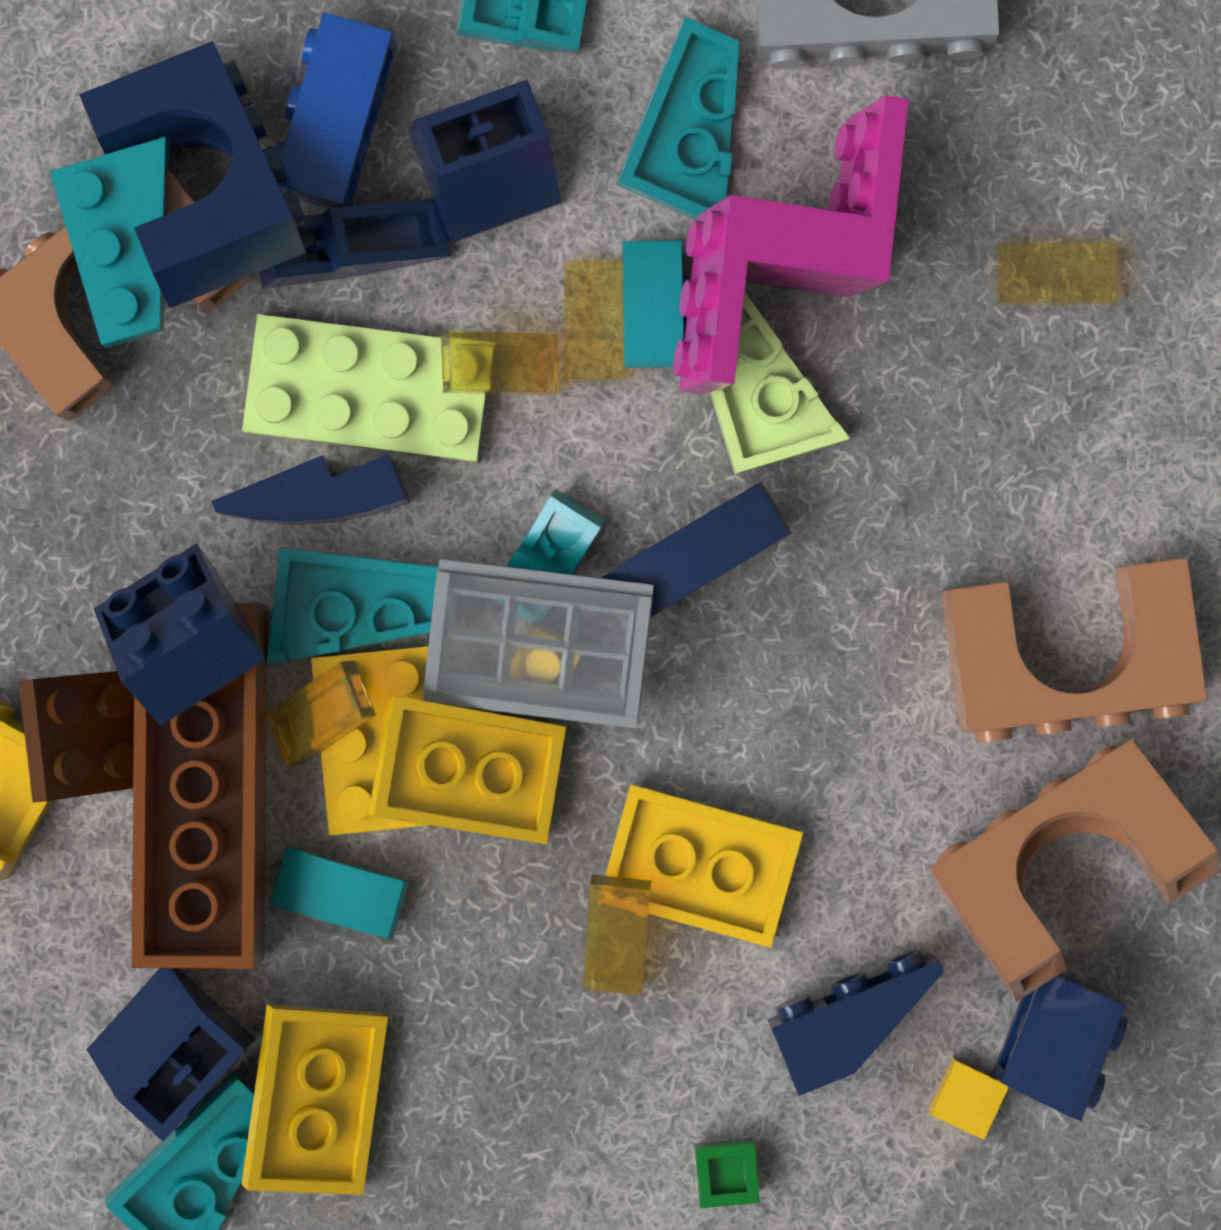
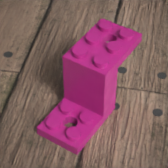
[673,95,909,395]

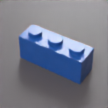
[274,12,397,209]

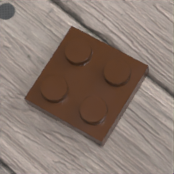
[18,671,134,803]

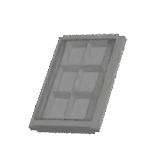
[423,559,654,729]

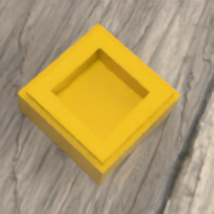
[927,1057,1009,1140]

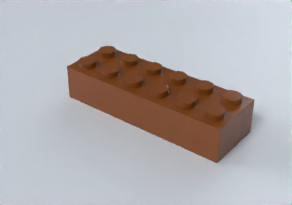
[131,602,268,969]

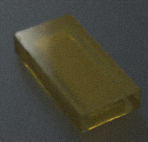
[996,243,1117,305]
[564,261,624,381]
[441,330,560,395]
[267,661,376,767]
[583,874,652,996]

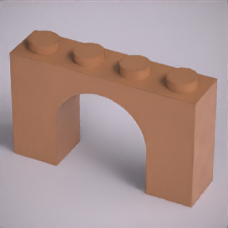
[0,166,254,421]
[941,558,1207,743]
[929,739,1220,1002]

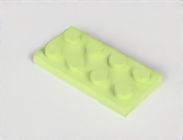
[242,314,493,463]

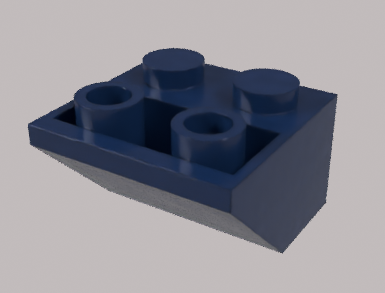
[408,79,561,244]
[94,543,265,726]
[86,968,256,1141]
[992,973,1128,1121]

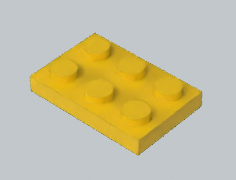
[311,646,428,836]
[368,695,566,844]
[599,783,803,948]
[241,1004,388,1195]

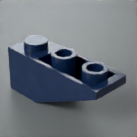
[768,950,944,1096]

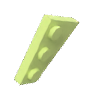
[710,291,850,475]

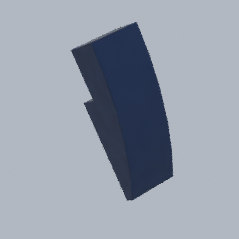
[259,199,451,289]
[211,455,411,525]
[600,482,792,632]

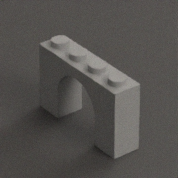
[753,0,999,69]

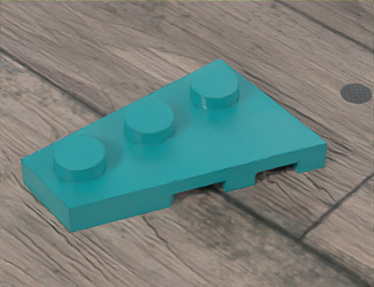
[615,17,740,221]
[49,137,170,348]
[266,547,438,666]
[105,1071,255,1230]

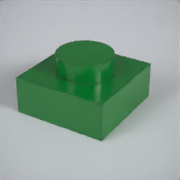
[694,1138,760,1208]

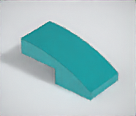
[456,0,587,53]
[622,240,683,368]
[492,489,606,624]
[270,847,409,939]

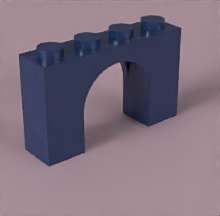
[79,41,308,309]

